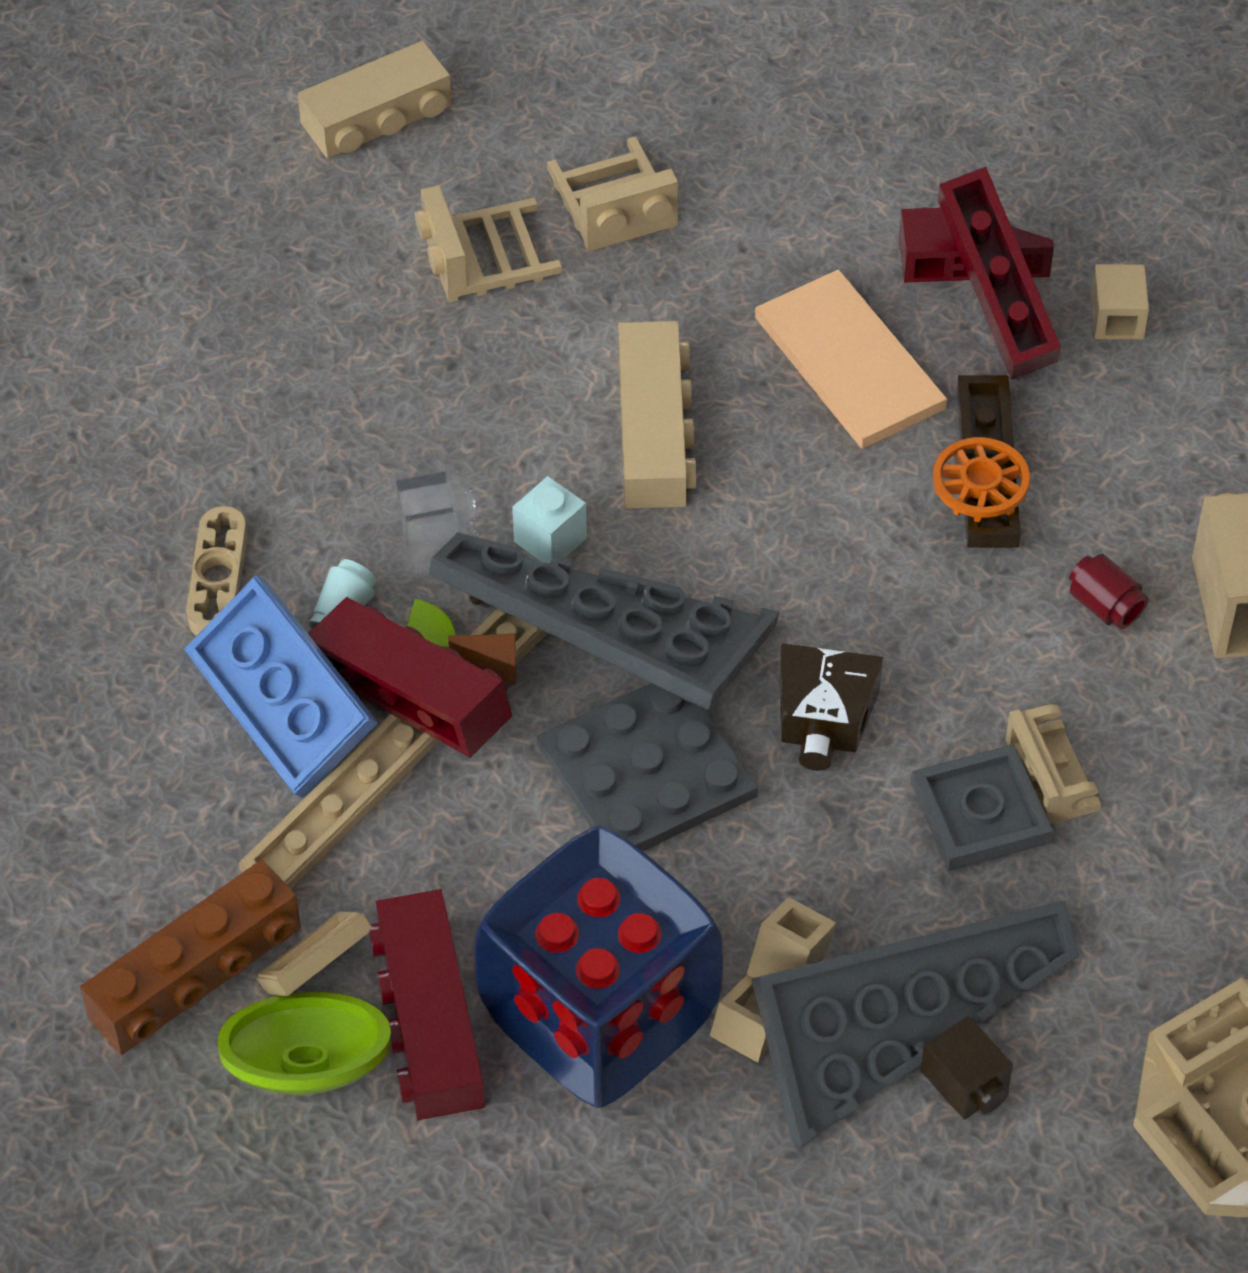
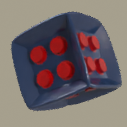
[474,825,723,1108]

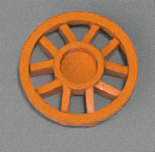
[933,437,1030,522]

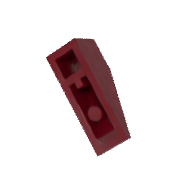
[899,207,1054,283]

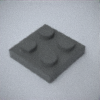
[911,744,1054,871]

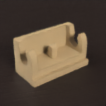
[1005,704,1101,824]

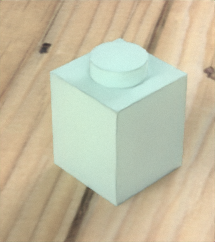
[512,476,587,563]

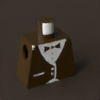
[779,643,883,771]

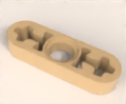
[186,506,247,636]

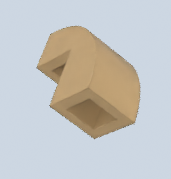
[710,897,837,1063]

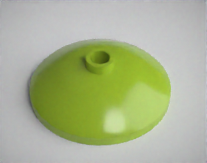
[217,992,391,1096]

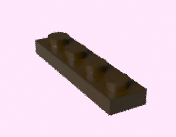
[957,375,1021,548]

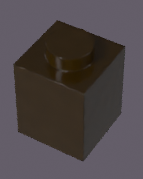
[921,1015,1013,1120]

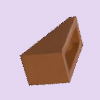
[448,634,516,686]

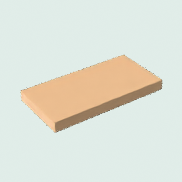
[755,269,947,449]

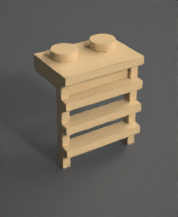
[547,136,678,251]
[415,185,562,303]

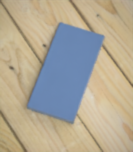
[184,575,378,797]

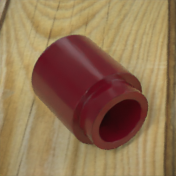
[1069,554,1148,630]

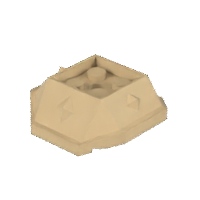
[1133,978,1248,1218]

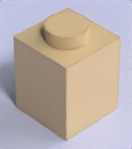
[1090,264,1149,339]

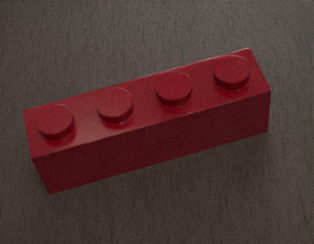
[938,166,1061,379]
[308,597,513,758]
[369,889,485,1121]

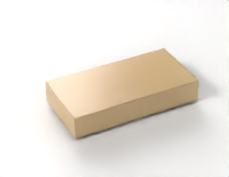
[256,911,372,996]

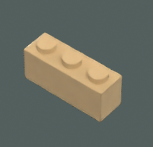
[297,40,452,159]

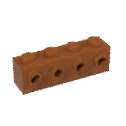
[80,859,301,1055]

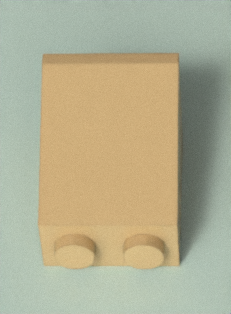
[1192,493,1248,658]

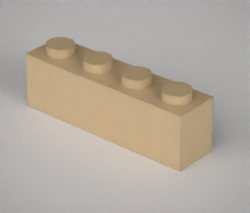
[618,321,696,509]

